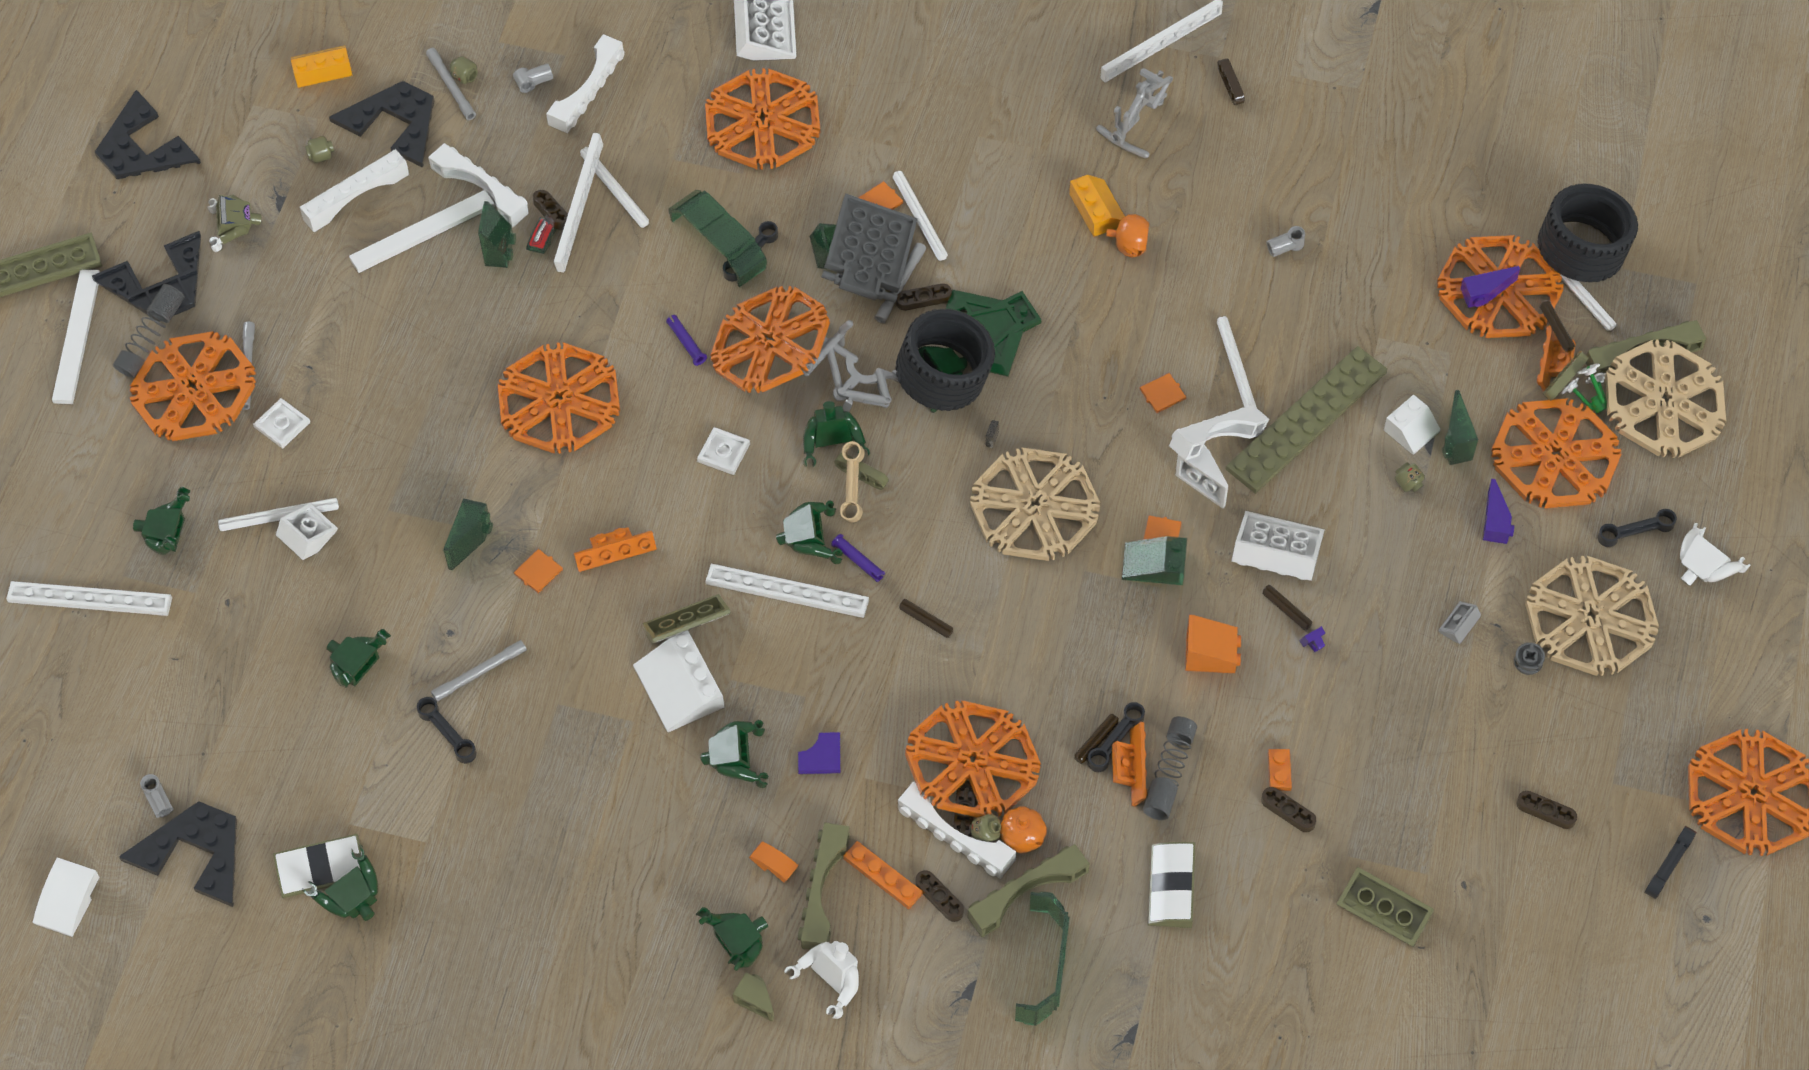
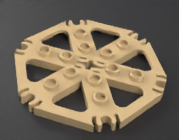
[1605,339,1726,458]
[970,447,1100,561]
[1525,556,1659,676]

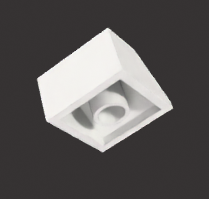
[1384,395,1441,455]
[276,503,338,560]

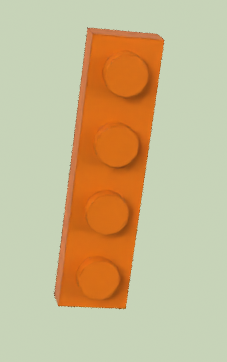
[843,841,923,910]

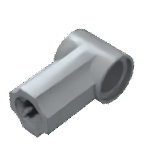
[513,64,553,93]
[1266,226,1305,257]
[140,774,173,818]

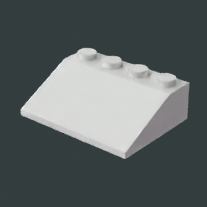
[734,0,796,60]
[1232,511,1324,581]
[633,630,724,733]

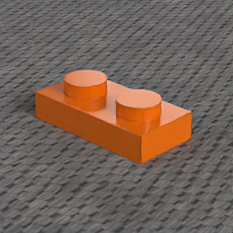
[1268,749,1292,791]

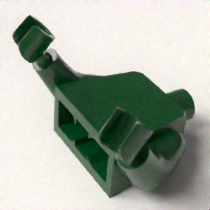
[918,346,968,413]
[803,401,870,467]
[133,487,191,555]
[776,500,843,564]
[326,629,391,688]
[701,720,769,788]
[302,845,378,921]
[696,907,768,971]

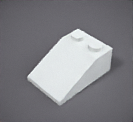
[1175,445,1228,508]

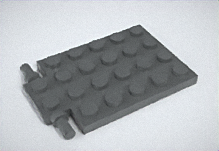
[821,193,918,303]

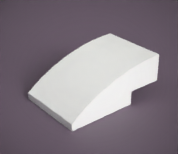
[33,857,100,937]

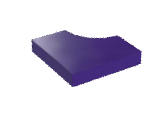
[798,732,841,774]

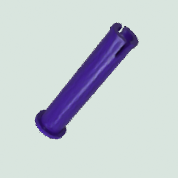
[666,315,707,366]
[831,534,885,582]

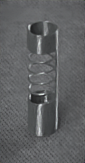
[112,284,185,378]
[1143,716,1197,820]

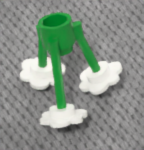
[1561,363,1607,414]

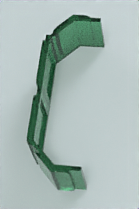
[668,190,767,287]
[1015,892,1070,1026]

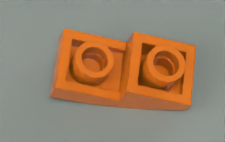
[749,842,799,883]

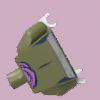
[208,195,262,252]

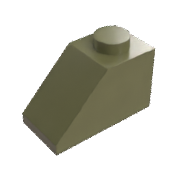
[733,973,774,1021]

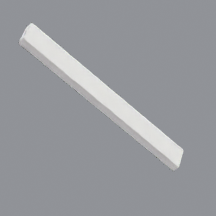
[1101,0,1223,83]
[554,133,603,273]
[349,190,495,273]
[52,270,100,404]
[706,564,869,618]
[6,581,172,616]

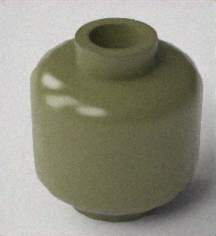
[305,136,334,163]

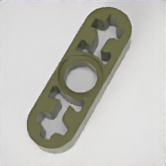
[1543,351,1589,401]
[834,453,889,490]

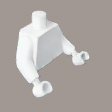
[1680,523,1751,586]
[784,941,859,1019]

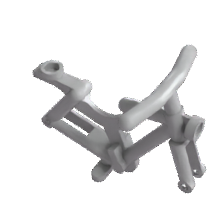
[1096,68,1173,158]
[803,320,899,412]

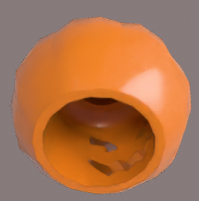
[1106,214,1149,257]
[1000,806,1047,854]

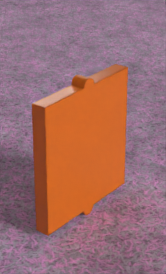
[859,181,903,210]
[1140,373,1186,413]
[1142,516,1181,553]
[514,549,563,593]

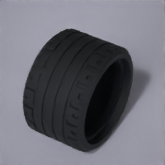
[1537,183,1638,282]
[895,309,995,411]

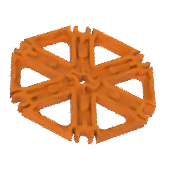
[705,68,820,170]
[1437,235,1564,338]
[710,286,830,393]
[130,331,256,441]
[498,342,620,454]
[1491,398,1621,508]
[905,700,1041,817]
[1688,729,1809,856]

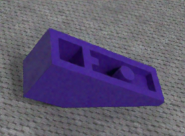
[1461,266,1520,308]
[1483,479,1515,544]

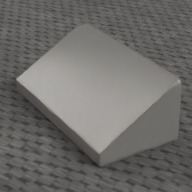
[1438,601,1481,644]

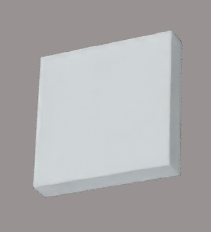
[253,398,310,449]
[697,427,750,475]

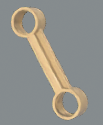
[840,441,865,523]

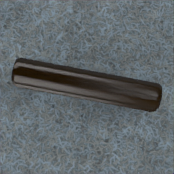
[1540,300,1575,352]
[1262,585,1313,630]
[899,599,953,638]
[1074,714,1119,764]

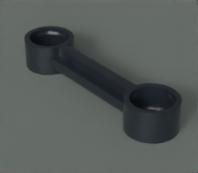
[723,221,778,282]
[1597,509,1677,547]
[417,697,477,764]
[1088,702,1145,772]
[1644,826,1697,899]

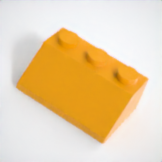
[291,45,353,88]
[1069,175,1125,237]

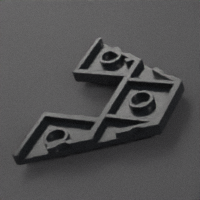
[329,81,434,167]
[95,90,201,179]
[92,231,201,322]
[119,801,237,907]

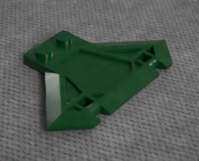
[946,289,1042,377]

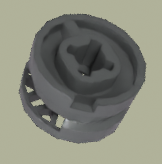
[1514,643,1545,675]

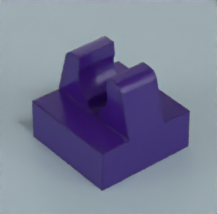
[1299,626,1326,652]

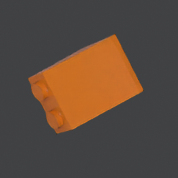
[1185,615,1241,674]

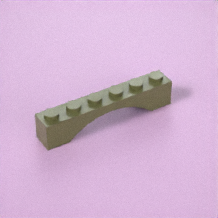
[1586,320,1707,375]
[798,822,850,950]
[967,844,1090,937]

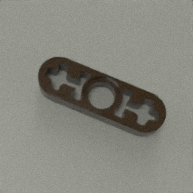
[1217,58,1245,105]
[533,190,568,230]
[896,283,952,311]
[953,781,976,837]
[1261,787,1316,832]
[1516,791,1577,829]
[915,870,964,922]

